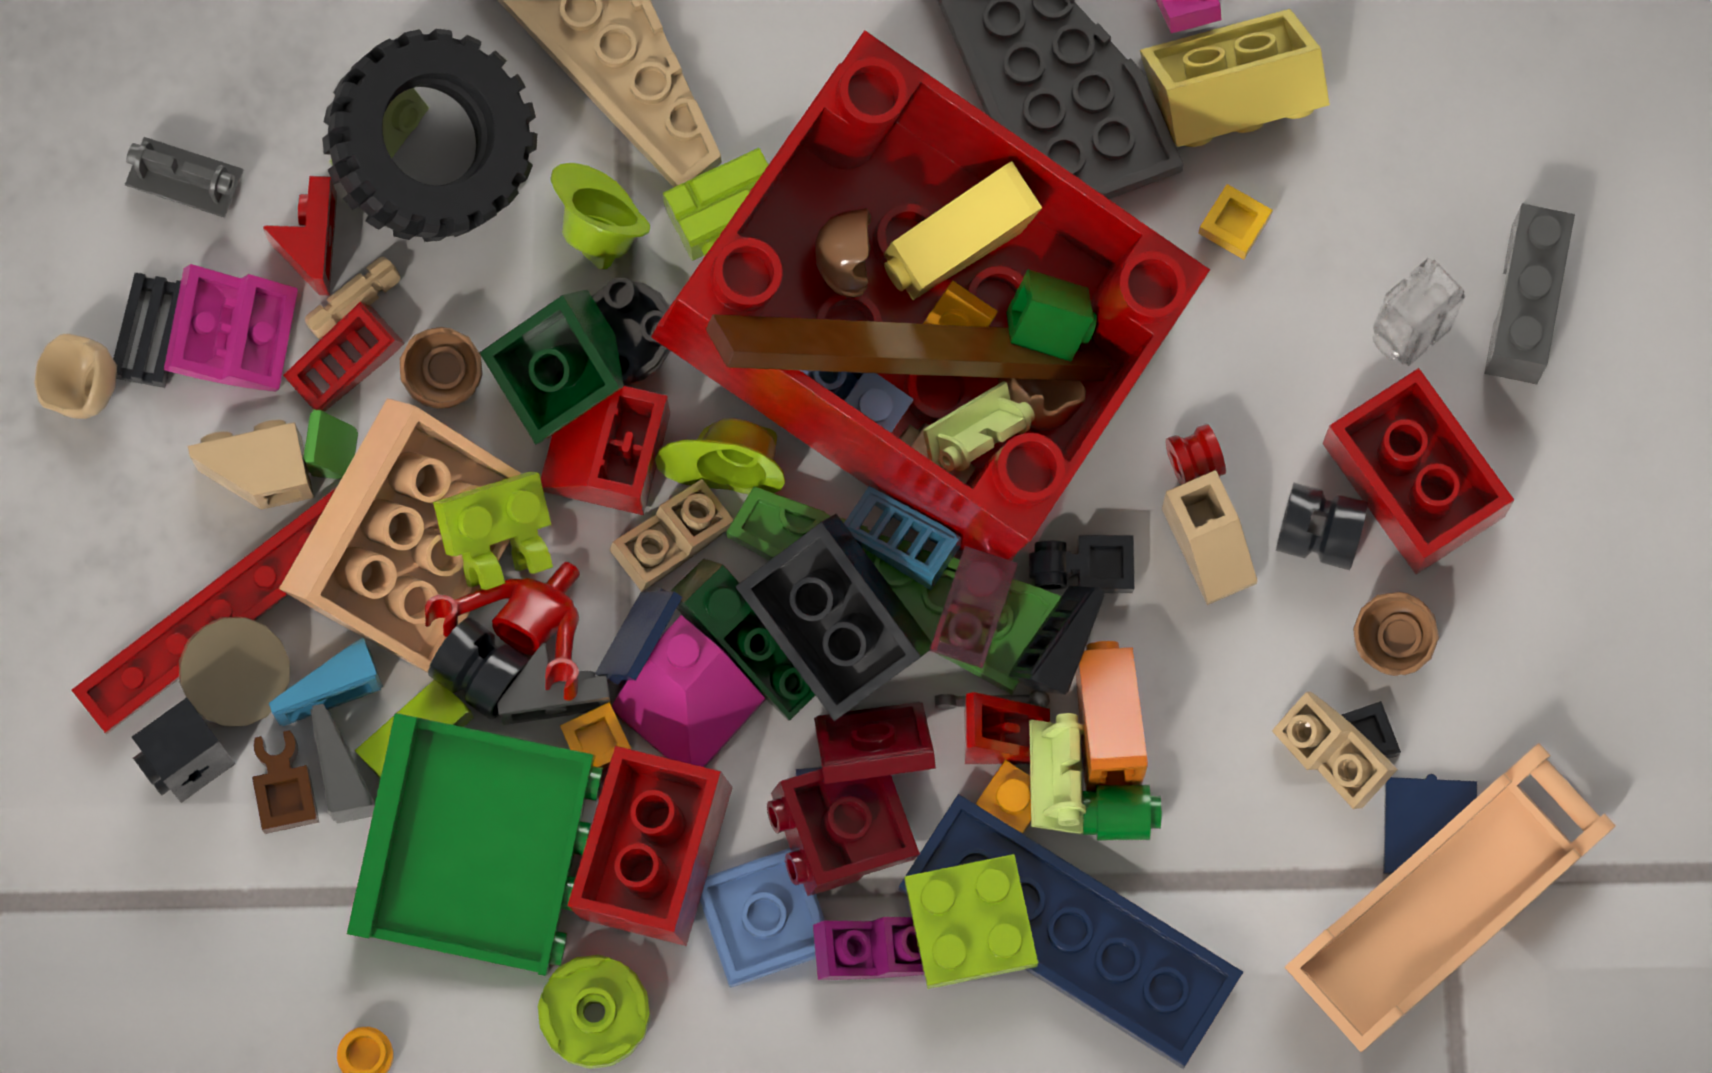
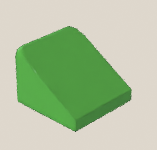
[303,409,358,480]

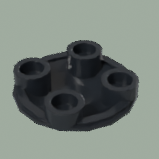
[592,277,670,385]

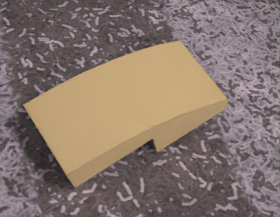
[610,479,734,592]
[1272,692,1398,809]

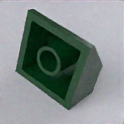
[479,290,624,445]

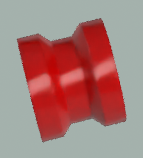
[1165,424,1226,485]

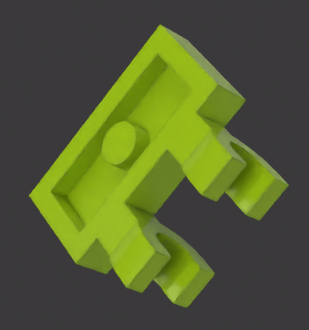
[433,471,553,590]

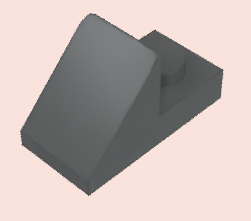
[497,643,612,725]

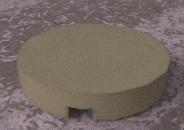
[179,617,290,726]

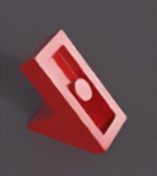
[263,176,337,296]

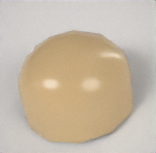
[34,334,117,419]

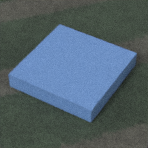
[700,848,825,988]

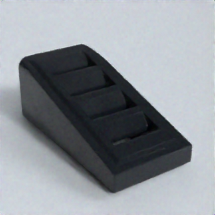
[1008,586,1105,695]

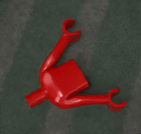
[425,562,580,701]

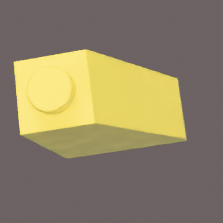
[883,161,1042,300]

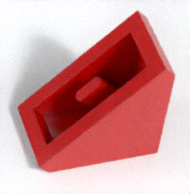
[964,692,1050,764]

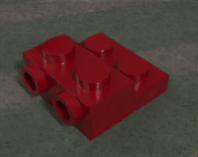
[767,769,920,896]

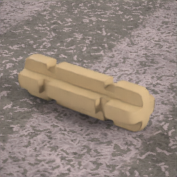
[305,256,400,340]

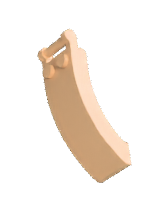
[1285,743,1616,1052]

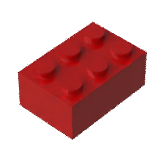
[1322,368,1514,575]
[567,746,733,946]

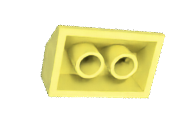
[1140,9,1330,147]

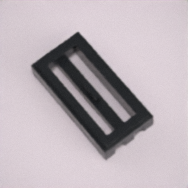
[113,272,181,388]

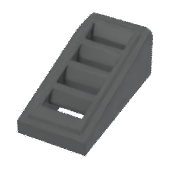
[310,704,375,824]

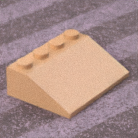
[279,398,521,673]

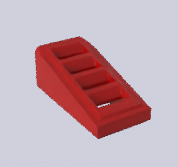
[283,302,405,412]

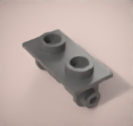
[125,137,244,218]

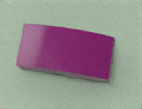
[813,917,924,980]

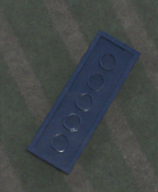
[898,794,1243,1069]

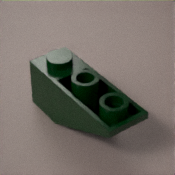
[670,558,816,721]

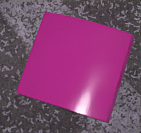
[164,264,298,392]

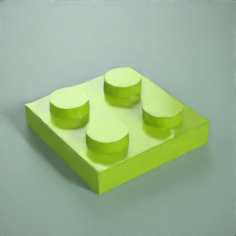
[904,854,1038,989]

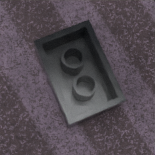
[735,513,935,721]

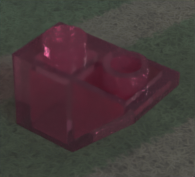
[930,546,1018,668]

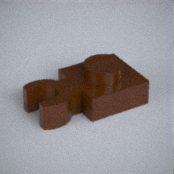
[252,730,319,834]

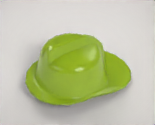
[550,162,650,270]
[655,418,786,494]

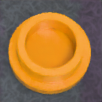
[337,1027,394,1073]

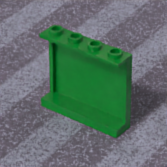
[347,713,603,976]

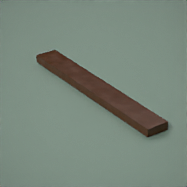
[706,314,1112,382]

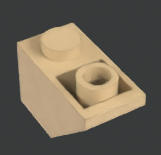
[188,420,314,510]
[1162,470,1258,605]

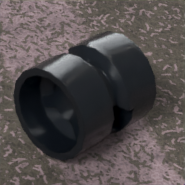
[1275,482,1368,570]
[428,617,530,720]

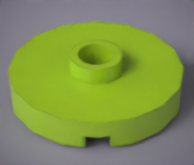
[537,954,651,1069]

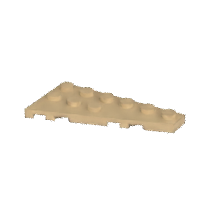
[497,0,722,187]

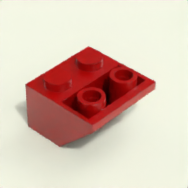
[540,386,670,516]

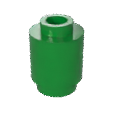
[1082,785,1162,841]

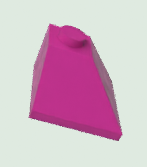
[612,615,766,767]

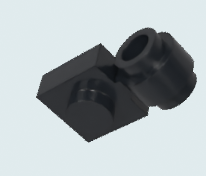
[1029,535,1135,593]

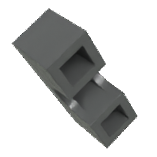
[1484,203,1575,385]

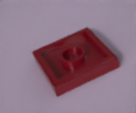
[814,701,936,784]

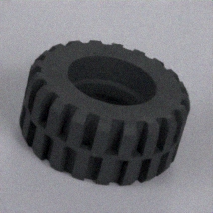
[322,29,538,242]

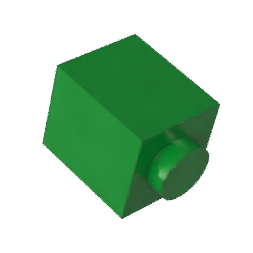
[1006,269,1097,362]

